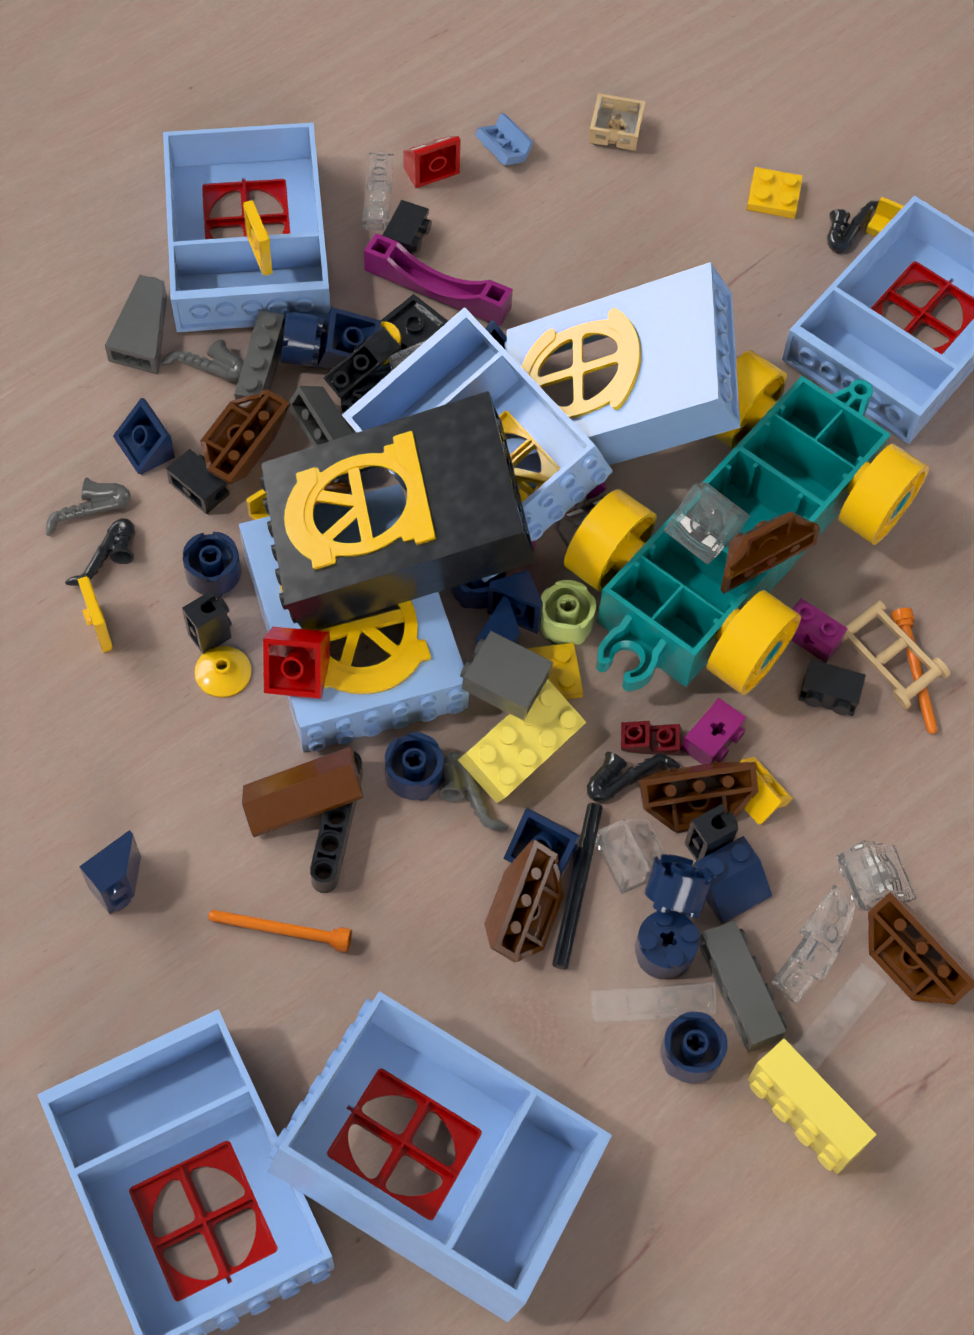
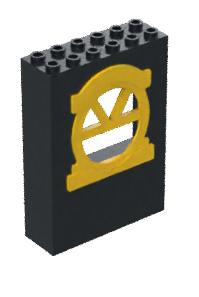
[259,391,537,630]

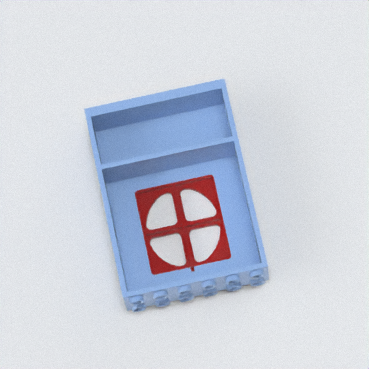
[163,123,330,332]
[782,196,974,445]
[268,991,612,1323]
[37,1009,335,1335]

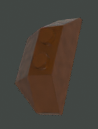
[200,389,290,485]
[721,511,820,594]
[639,762,759,832]
[484,840,563,962]
[868,892,974,1005]

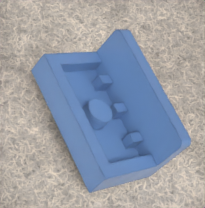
[475,113,534,165]

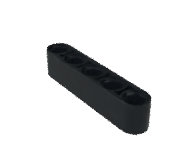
[310,751,363,893]

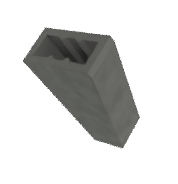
[105,275,167,374]

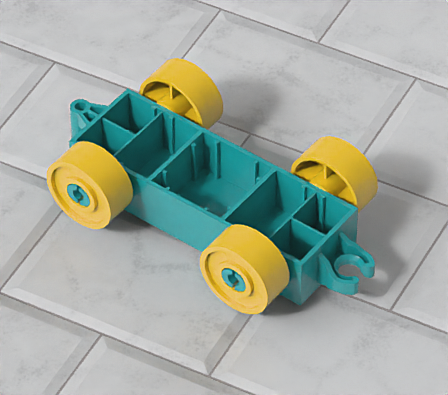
[564,350,929,695]

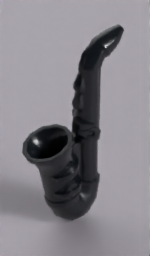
[827,201,879,253]
[65,518,136,586]
[587,751,680,802]

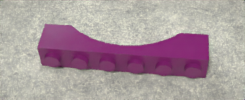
[364,233,513,326]

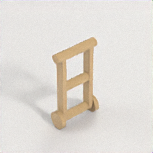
[842,600,951,710]

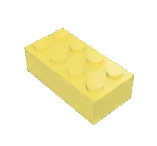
[458,680,587,803]
[748,1039,877,1174]

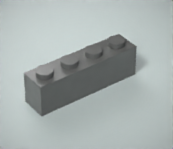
[234,310,285,400]
[289,386,368,483]
[699,921,787,1053]

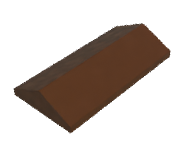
[242,746,364,838]

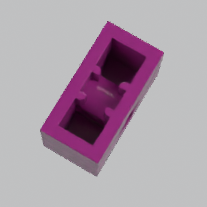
[791,598,848,663]
[682,698,747,764]

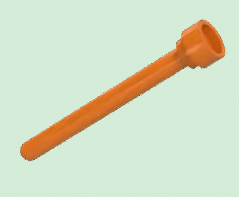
[891,607,938,734]
[208,910,352,953]

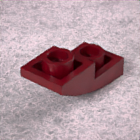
[621,721,682,755]

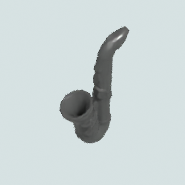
[160,339,244,382]
[46,477,131,536]
[439,752,508,831]

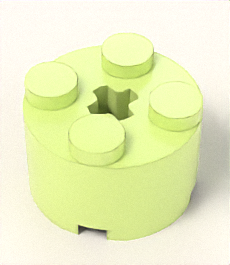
[540,580,596,645]

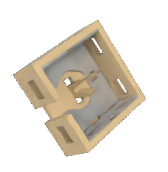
[588,93,646,151]

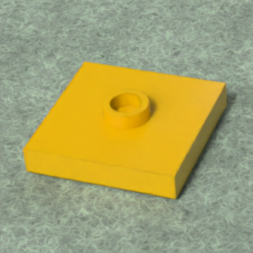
[243,200,273,276]
[77,576,113,653]

